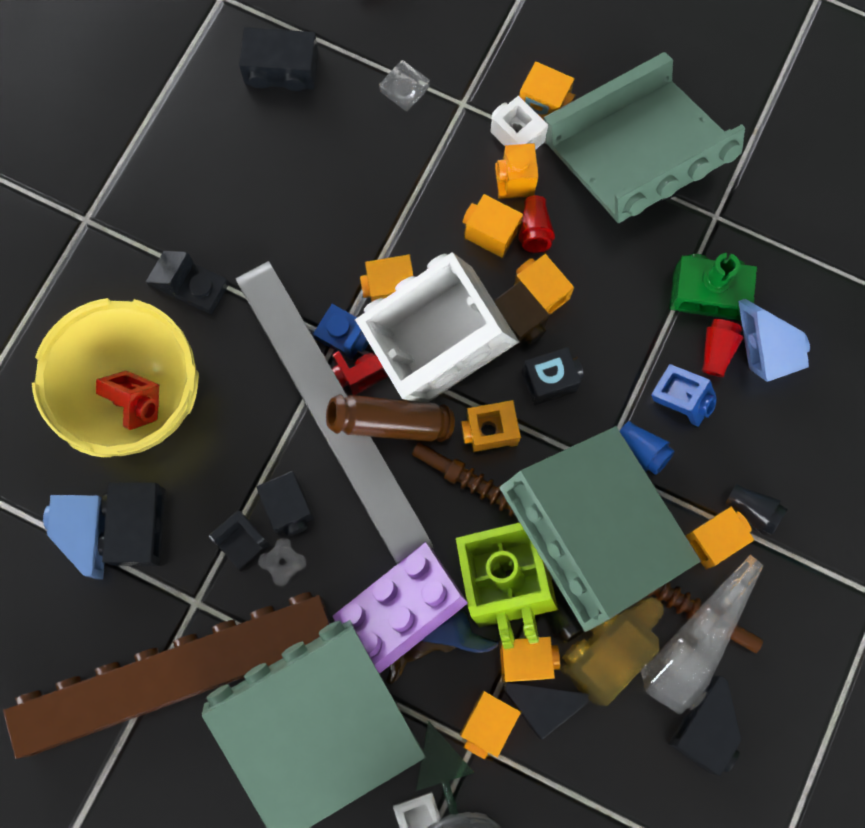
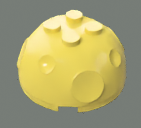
[32,298,199,458]

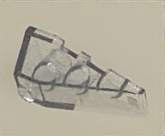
[641,554,763,715]

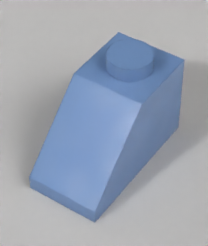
[738,299,810,382]
[43,495,106,579]

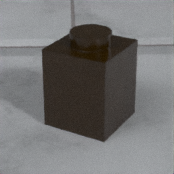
[494,281,549,348]

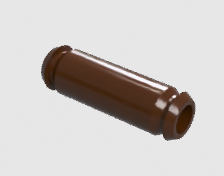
[326,394,455,442]

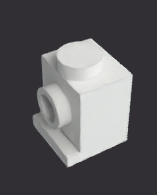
[490,96,548,150]

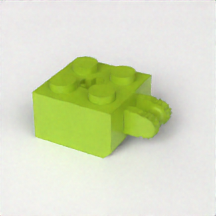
[456,523,558,649]

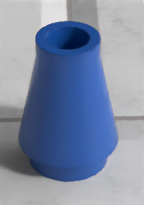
[620,421,675,475]

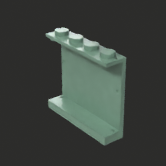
[543,52,745,223]
[499,426,701,632]
[202,620,426,828]

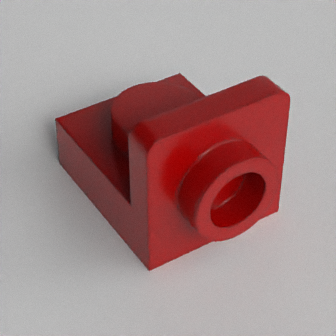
[331,351,389,395]
[96,370,160,430]

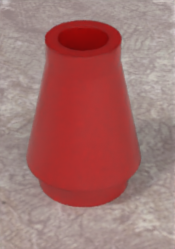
[518,195,555,253]
[702,319,744,377]

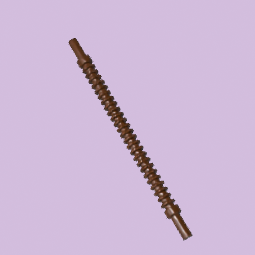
[412,442,764,653]

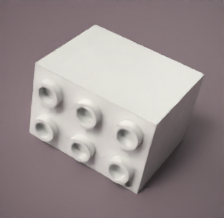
[355,252,519,402]

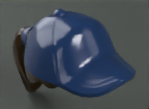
[386,609,498,684]

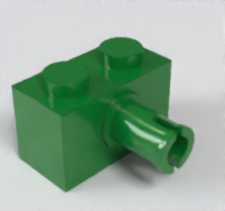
[669,253,757,321]

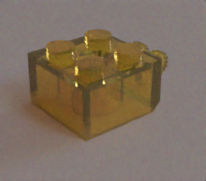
[560,597,665,706]

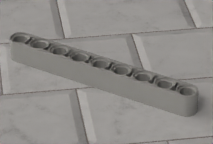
[235,261,433,564]

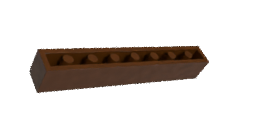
[3,592,331,759]

